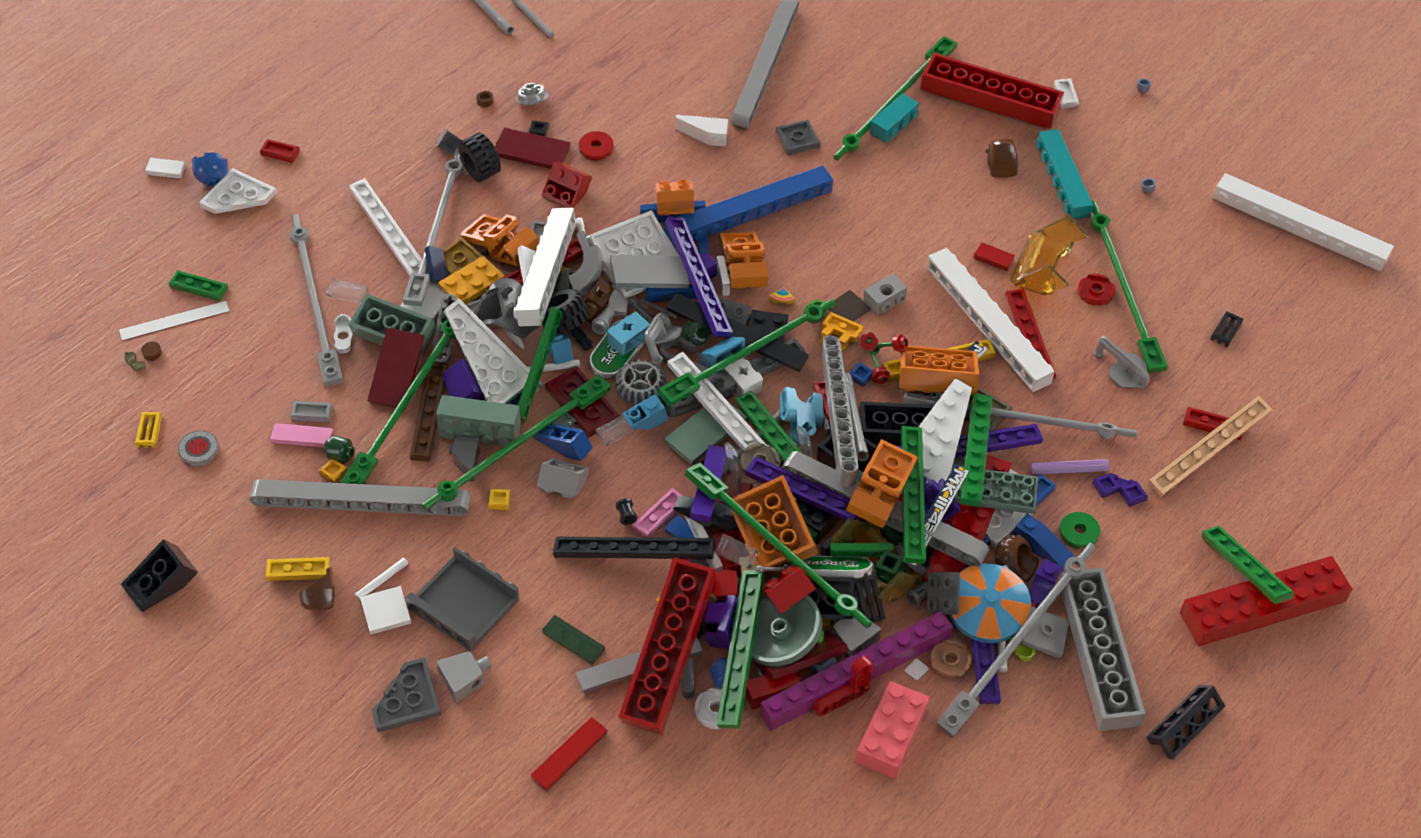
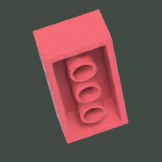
[855,681,930,780]

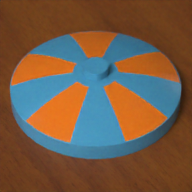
[949,563,1031,643]

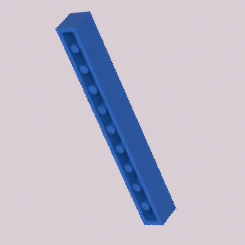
[664,165,834,248]

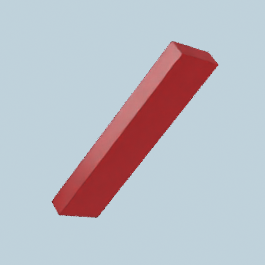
[531,717,608,791]

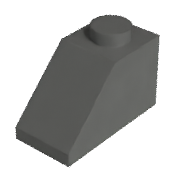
[449,436,480,481]

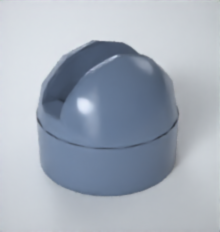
[1137,79,1151,93]
[1141,178,1156,194]

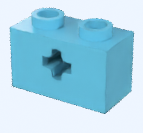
[607,311,650,356]

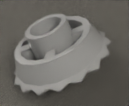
[516,83,549,106]

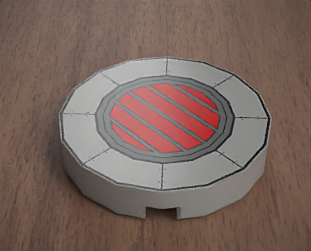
[178,431,219,466]

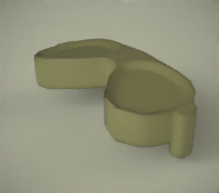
[125,351,145,371]

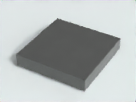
[775,120,821,156]

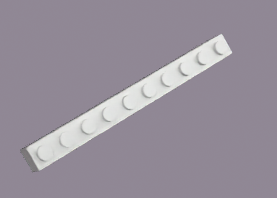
[1213,173,1394,272]
[514,208,576,326]
[927,248,1054,392]

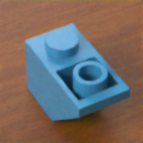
[549,333,574,365]
[622,394,669,429]

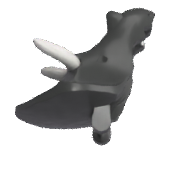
[473,278,539,349]

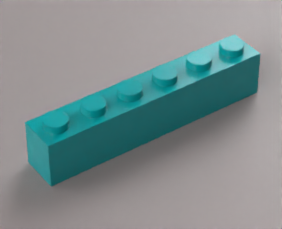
[1035,129,1093,220]

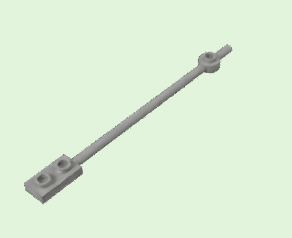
[403,147,464,307]
[290,214,343,387]
[903,392,1137,439]
[936,543,1096,738]

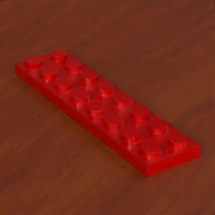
[924,454,1012,582]

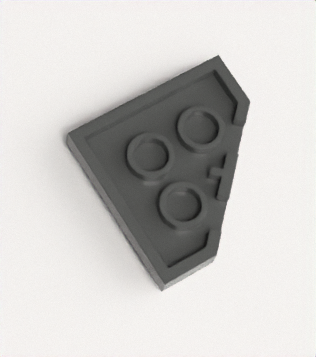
[372,657,441,733]

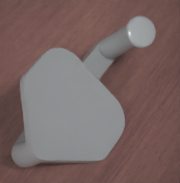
[644,313,682,364]
[1094,336,1150,389]

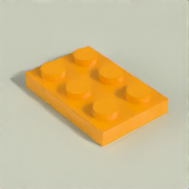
[438,256,505,305]

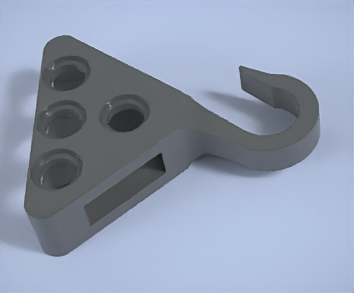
[660,336,735,418]

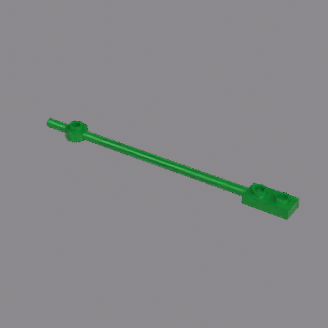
[833,36,958,161]
[1091,200,1168,373]
[657,299,835,407]
[340,319,456,484]
[421,374,611,511]
[684,463,872,629]

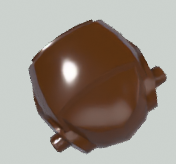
[985,139,1018,177]
[995,535,1039,581]
[299,567,335,611]

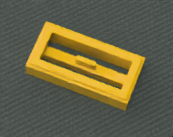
[135,412,162,448]

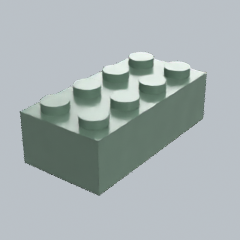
[348,293,436,360]
[436,395,521,447]

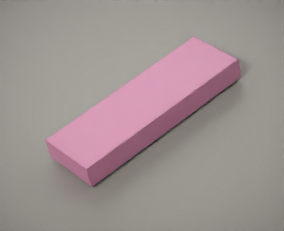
[270,423,334,448]
[632,488,682,537]

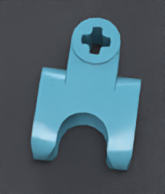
[780,387,824,445]

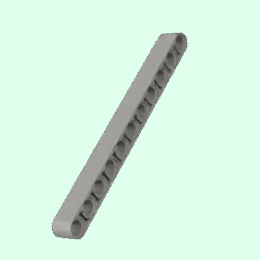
[731,0,799,129]
[821,336,858,487]
[782,451,989,566]
[249,479,471,516]

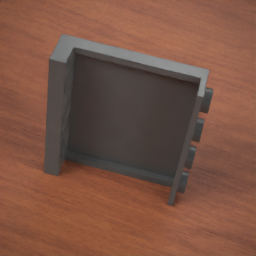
[405,547,519,652]

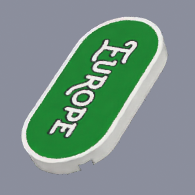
[590,319,645,378]
[803,556,873,578]

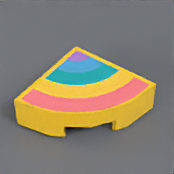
[769,287,795,305]

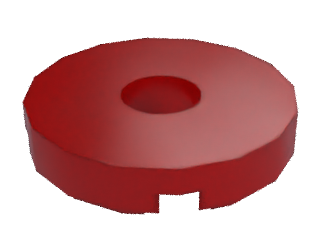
[579,131,614,161]
[1078,274,1115,306]

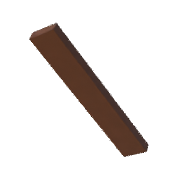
[410,363,448,462]

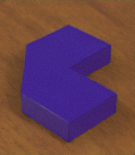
[1092,473,1148,507]

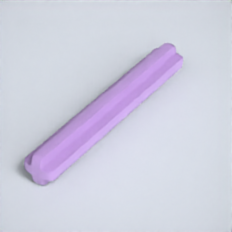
[1031,459,1109,475]

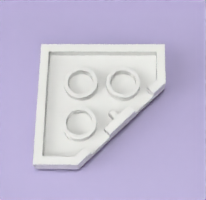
[199,168,277,214]

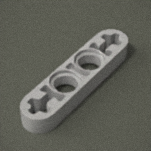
[433,294,457,364]

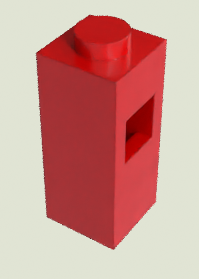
[745,672,802,710]

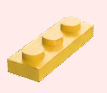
[266,557,330,581]

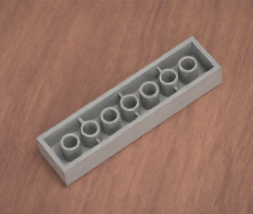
[1060,568,1145,731]

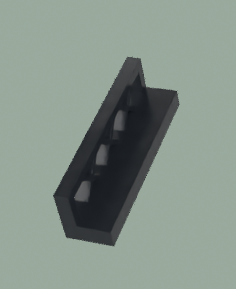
[1146,684,1225,760]

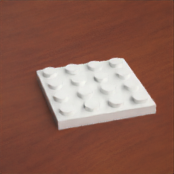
[588,211,679,300]

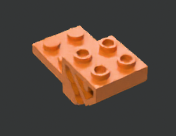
[655,179,694,216]
[460,214,540,266]
[719,232,768,289]
[846,439,918,528]

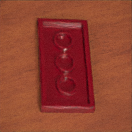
[495,127,571,169]
[367,327,425,410]
[545,366,620,438]
[754,630,848,680]

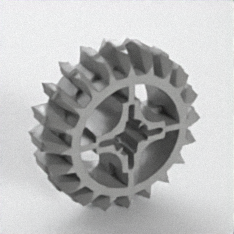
[615,358,667,405]

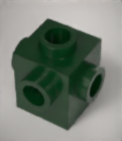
[874,550,906,586]

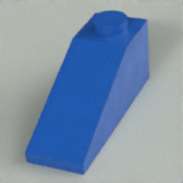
[533,424,593,461]
[1014,513,1075,572]

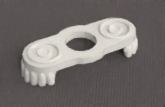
[334,314,353,354]

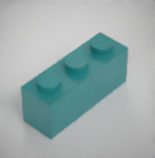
[870,93,919,143]

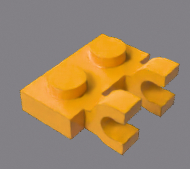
[820,312,864,353]

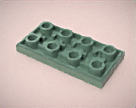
[664,402,747,465]
[954,466,1038,514]

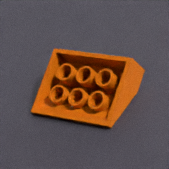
[899,346,979,396]
[731,475,819,567]

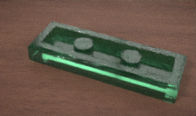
[542,615,605,665]

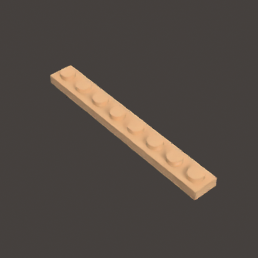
[1148,396,1273,497]

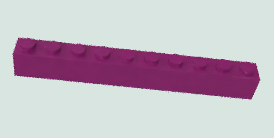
[760,611,953,731]

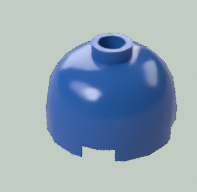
[192,152,228,186]

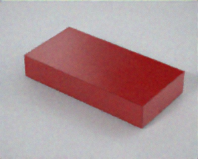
[260,139,300,163]
[974,242,1015,271]

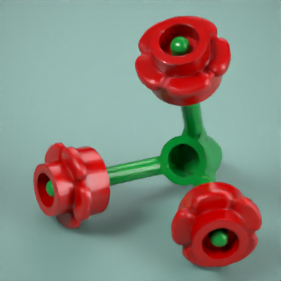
[860,332,909,384]

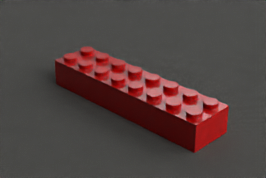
[920,53,1064,129]
[1179,556,1353,647]
[618,557,717,736]

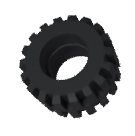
[458,132,501,182]
[542,289,589,335]

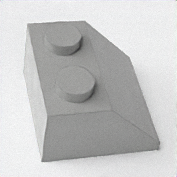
[537,458,590,498]

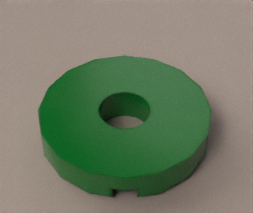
[1059,512,1100,549]

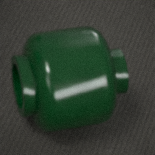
[323,435,355,463]

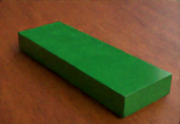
[169,270,229,301]
[830,543,893,557]

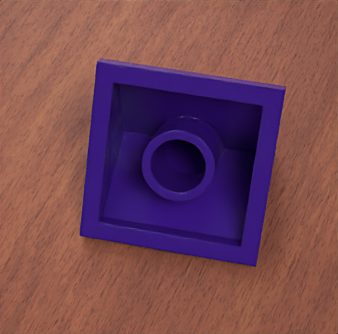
[442,359,485,400]

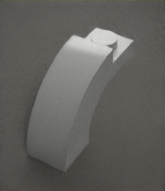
[568,231,603,296]

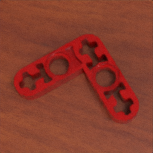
[812,656,874,717]

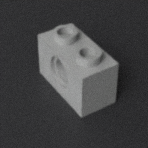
[863,274,907,316]

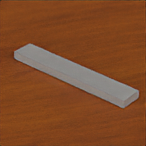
[576,636,703,694]

